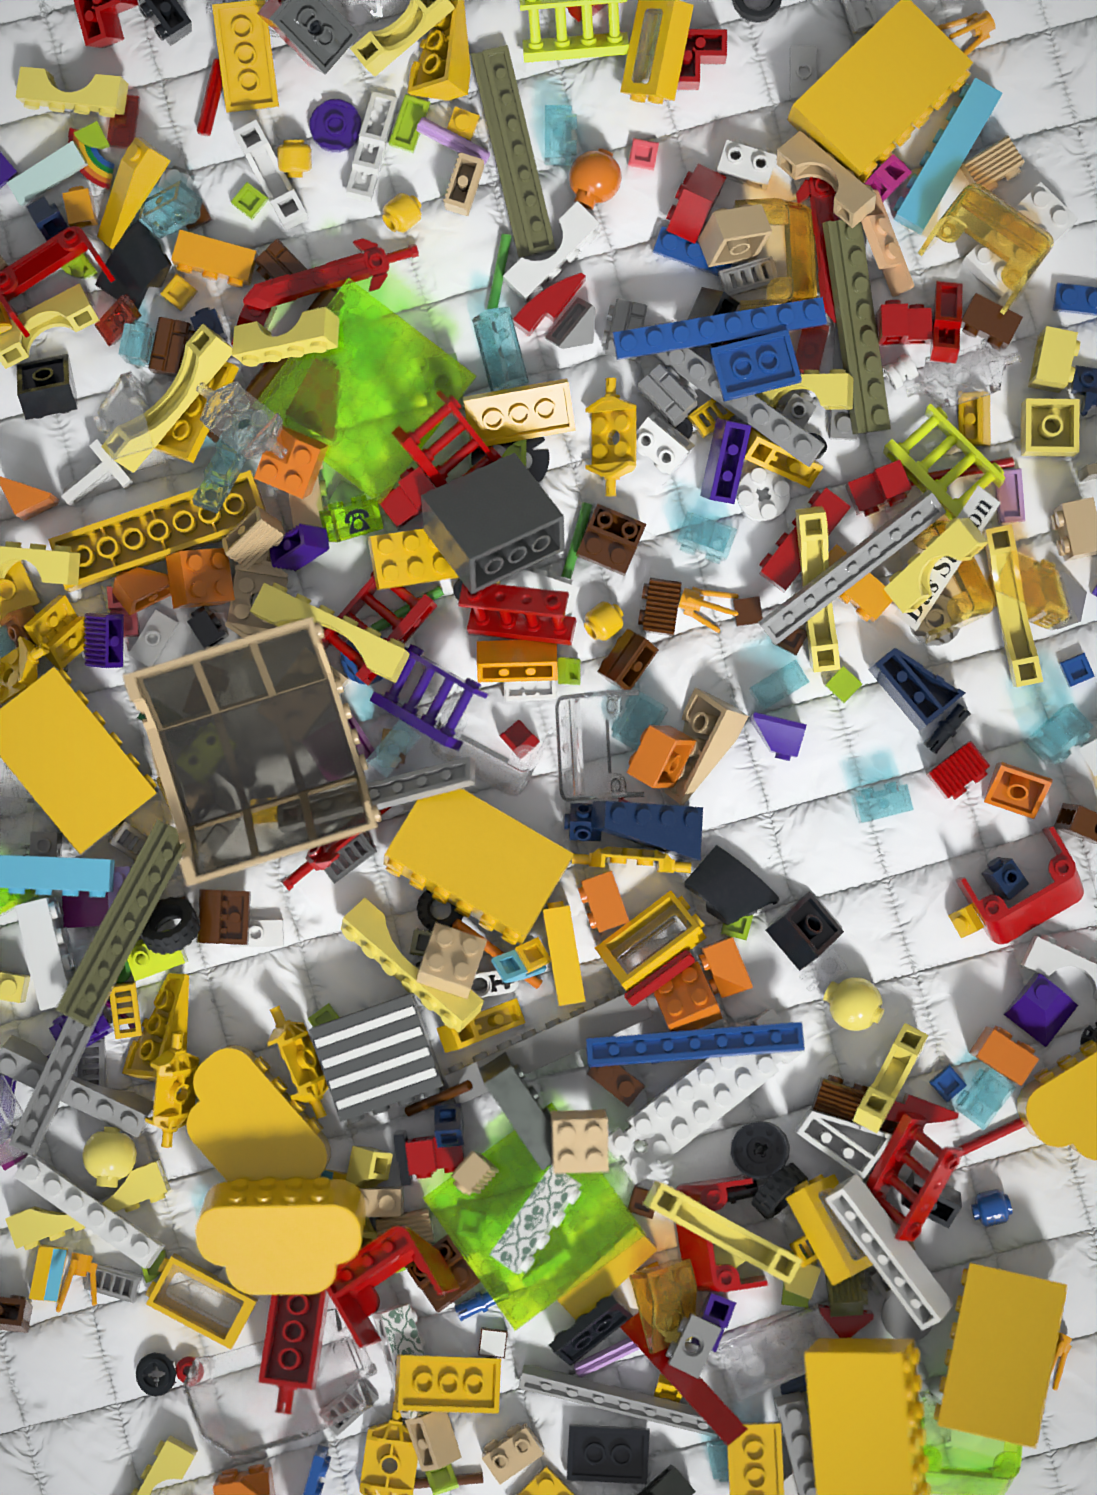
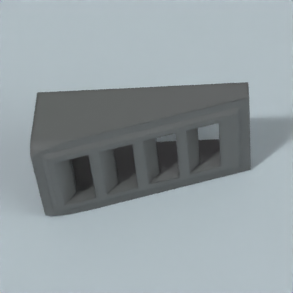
[324,832,377,884]

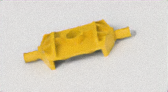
[585,377,636,497]
[0,636,49,705]
[572,846,691,873]
[267,1005,328,1120]
[145,1031,200,1148]
[359,1402,418,1495]

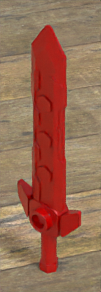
[796,177,839,323]
[243,238,419,310]
[281,767,427,891]

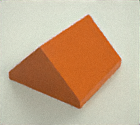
[0,476,59,521]
[984,762,1053,819]

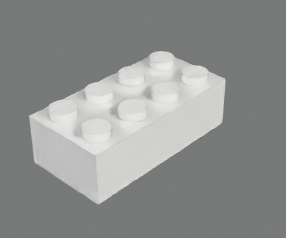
[962,182,1078,299]
[15,897,76,1011]

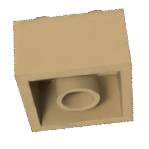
[698,204,772,267]
[1051,497,1097,562]
[416,923,487,999]
[551,1109,609,1174]

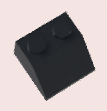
[16,354,78,420]
[765,891,844,971]

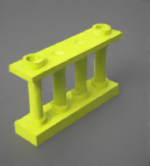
[519,0,629,63]
[883,403,1006,521]

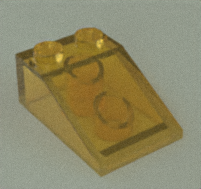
[630,1259,697,1354]

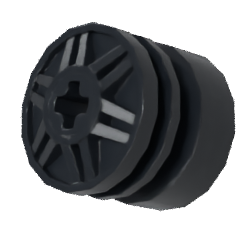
[731,1121,790,1179]

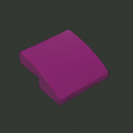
[61,890,109,928]

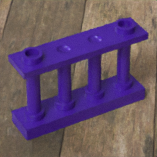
[369,644,488,751]

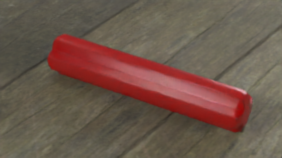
[197,58,223,136]
[624,949,695,1007]

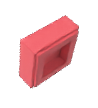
[628,138,659,171]

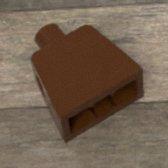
[1054,803,1097,844]

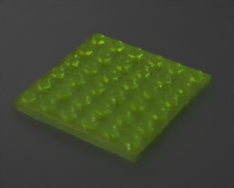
[252,278,477,504]
[423,1102,647,1331]

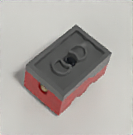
[257,0,360,75]

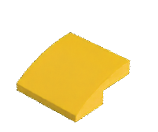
[24,595,86,670]

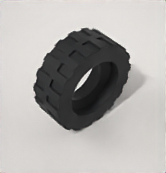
[141,897,200,955]
[751,1162,809,1220]

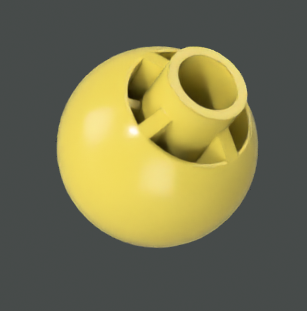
[823,977,884,1031]
[82,1126,137,1187]

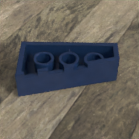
[591,801,703,861]

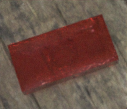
[107,95,141,149]
[94,294,142,346]
[795,325,830,374]

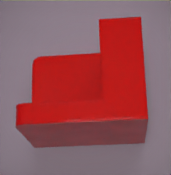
[499,720,540,760]

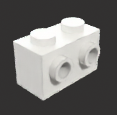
[717,139,777,191]
[636,412,695,475]

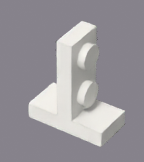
[61,439,134,507]

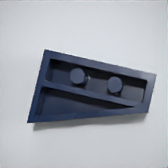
[868,648,966,731]

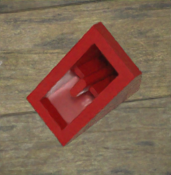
[818,1304,874,1338]

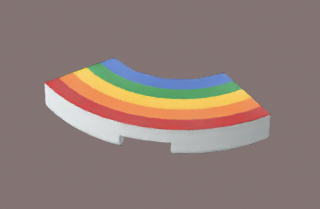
[68,128,116,192]

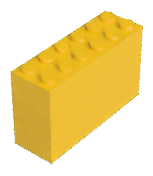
[787,0,973,183]
[0,667,157,854]
[383,788,574,945]
[933,1263,1068,1449]
[804,1338,931,1495]

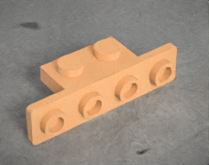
[861,189,914,297]

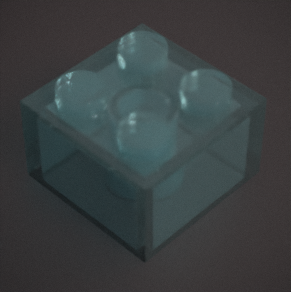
[1024,703,1094,765]

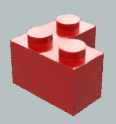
[73,0,139,48]
[677,29,727,90]
[666,164,727,244]
[875,300,933,346]
[845,460,912,517]
[378,466,436,530]
[405,1135,465,1179]

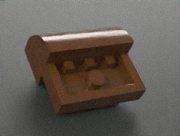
[576,503,646,576]
[196,889,251,945]
[405,1234,482,1313]

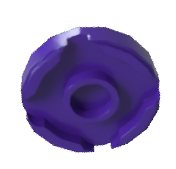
[310,99,362,152]

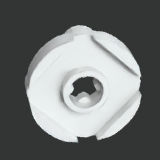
[737,468,790,522]

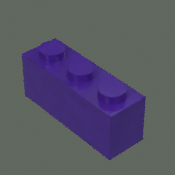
[700,418,751,504]

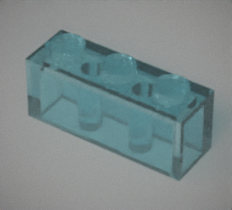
[472,307,529,392]

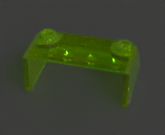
[921,1417,1023,1495]

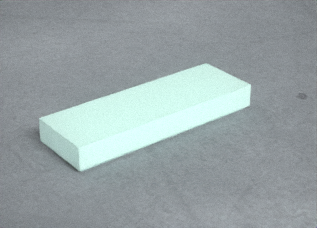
[7,141,88,206]

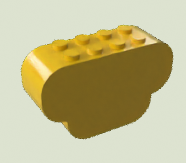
[1017,1040,1097,1161]
[187,1045,331,1182]
[196,1177,366,1295]

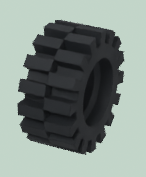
[416,890,464,931]

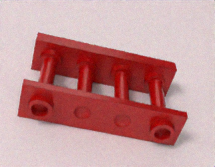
[391,390,502,488]
[321,571,437,686]
[458,583,577,646]
[865,1113,964,1241]

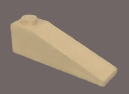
[664,687,749,805]

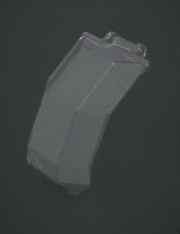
[182,1308,378,1458]

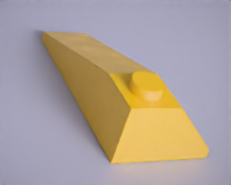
[407,0,471,101]
[97,137,171,249]
[122,973,189,1083]

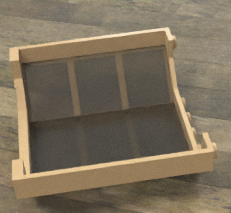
[123,617,381,886]

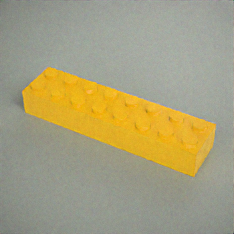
[48,470,267,592]

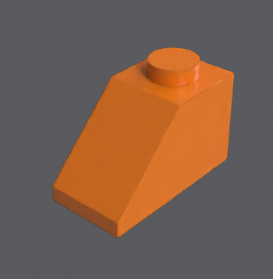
[112,567,171,616]

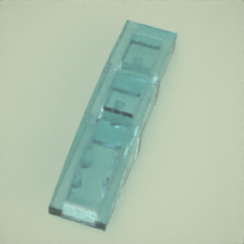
[192,406,264,513]

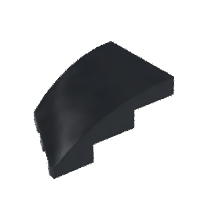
[95,217,172,310]
[684,845,779,925]

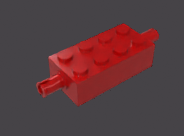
[258,1289,329,1415]

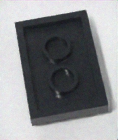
[549,1294,633,1366]
[566,1424,650,1484]

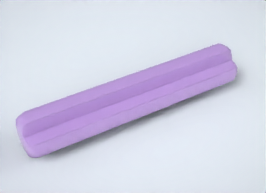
[416,117,490,165]
[574,1337,639,1378]

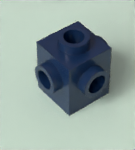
[564,803,602,841]

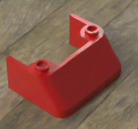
[0,226,115,338]
[955,826,1084,945]
[675,1175,768,1292]
[326,1225,460,1349]

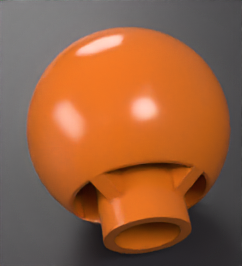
[569,148,622,210]

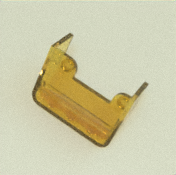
[918,183,1054,315]
[733,198,817,311]
[909,518,995,644]
[978,550,1071,631]

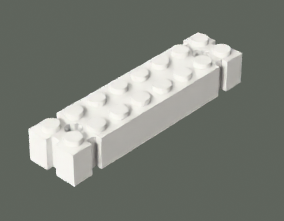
[608,1008,804,1184]

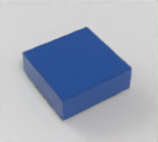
[1059,653,1095,688]
[929,1064,967,1103]

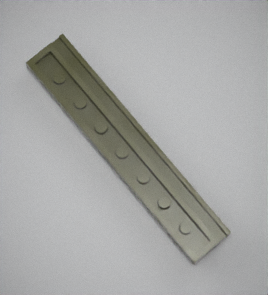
[471,45,556,259]
[822,220,891,435]
[55,819,186,1028]

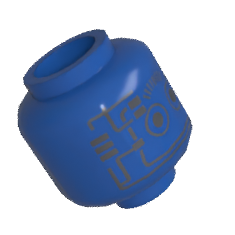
[971,1189,1012,1227]

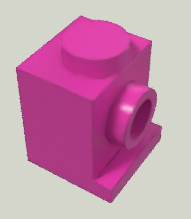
[865,154,912,202]

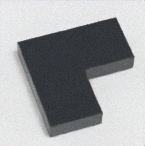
[393,1129,413,1186]

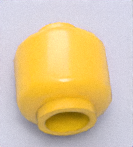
[277,140,312,178]
[382,193,422,233]
[584,601,624,641]

